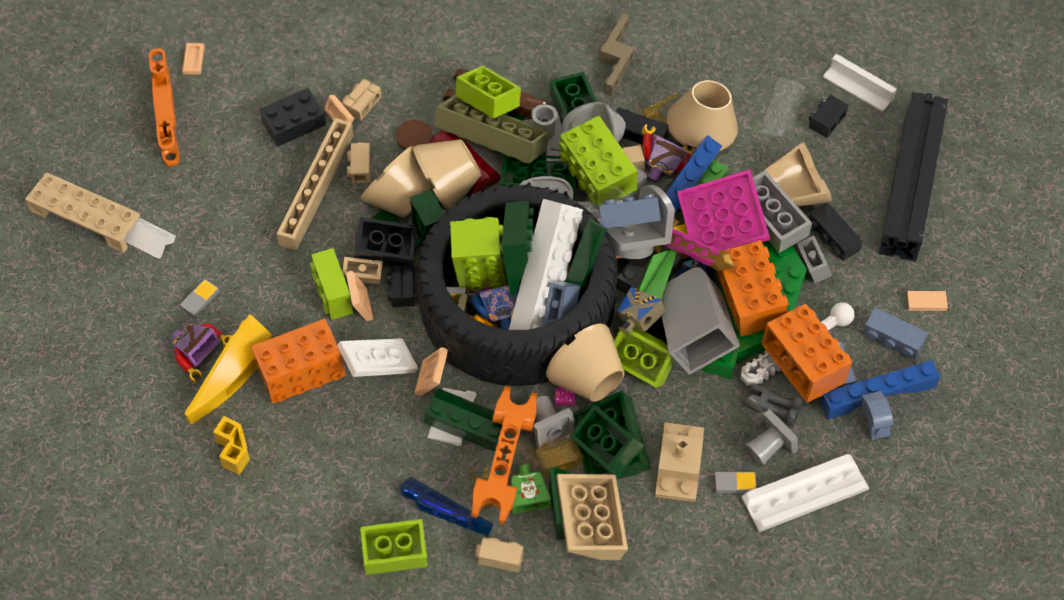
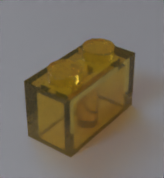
[536,438,583,478]

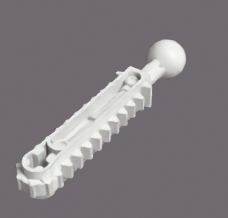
[740,302,855,386]

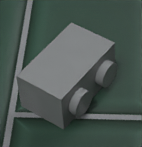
[797,236,832,283]

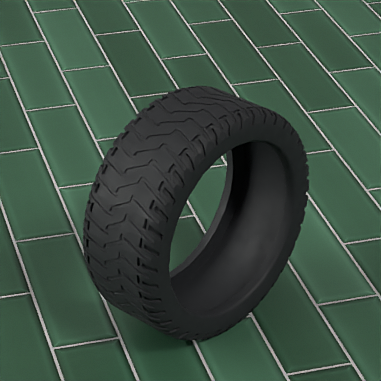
[417,185,618,386]

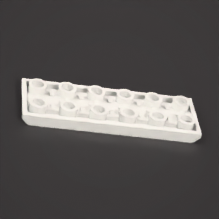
[742,454,869,532]

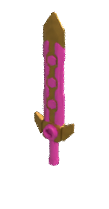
[653,219,734,271]

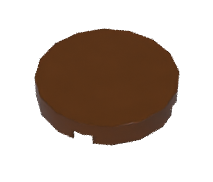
[396,120,433,150]

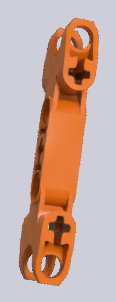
[149,48,180,167]
[471,386,537,525]

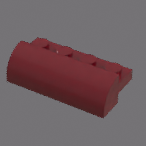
[428,131,501,197]

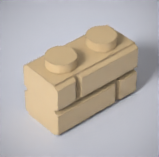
[342,79,382,122]
[342,257,383,285]

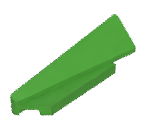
[637,249,677,326]

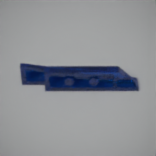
[400,477,494,537]

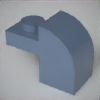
[862,391,893,440]

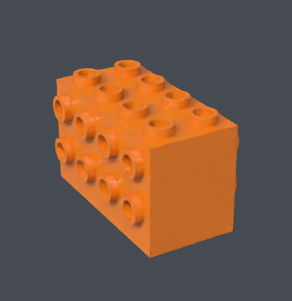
[717,240,788,337]
[761,303,852,403]
[251,319,346,404]

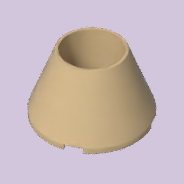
[666,81,738,151]
[413,140,481,210]
[360,146,433,218]
[546,324,624,402]

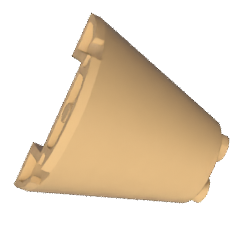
[764,143,832,206]

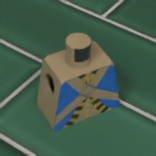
[618,287,665,335]

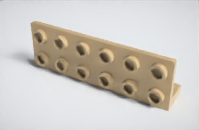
[25,173,140,253]

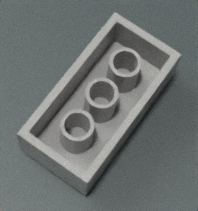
[753,170,812,253]

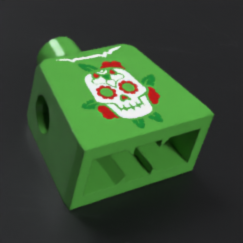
[512,465,551,514]

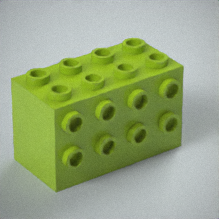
[559,116,637,210]
[450,217,508,291]

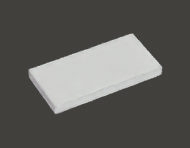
[337,338,419,377]

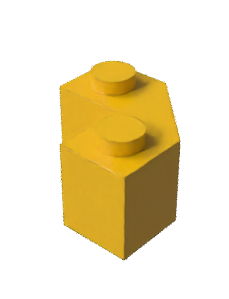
[213,416,250,475]

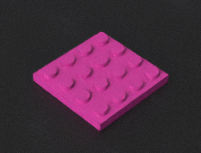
[677,169,770,262]

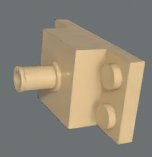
[655,423,704,502]

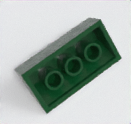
[423,388,503,452]

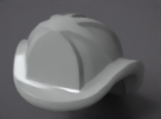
[561,102,626,142]

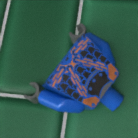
[467,282,521,330]

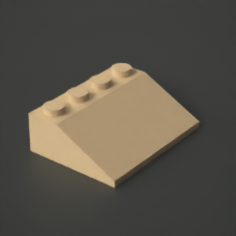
[556,474,628,560]

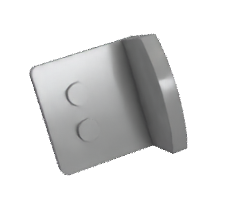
[597,185,675,259]

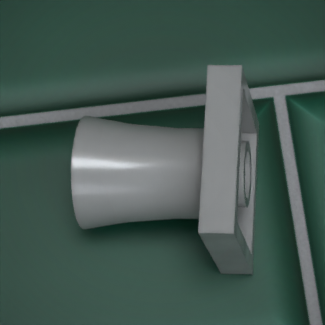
[523,104,561,150]
[533,396,574,454]
[745,409,798,466]

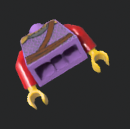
[642,124,695,181]
[172,323,230,383]

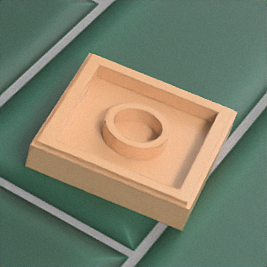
[346,271,373,321]
[415,347,448,396]

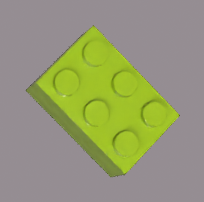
[456,66,521,119]
[310,248,353,320]
[614,328,675,388]
[360,519,428,575]

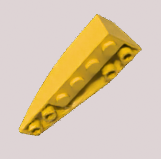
[185,314,273,425]

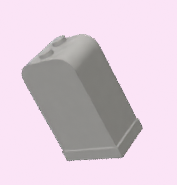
[661,267,740,375]

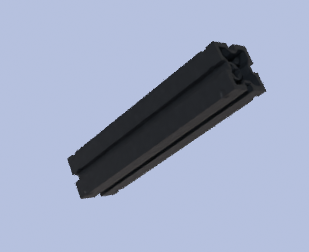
[879,92,948,262]

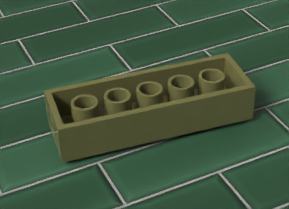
[434,95,550,163]

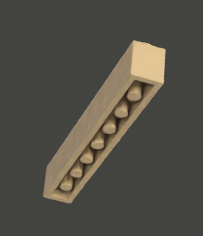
[277,118,354,251]

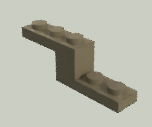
[599,13,634,96]

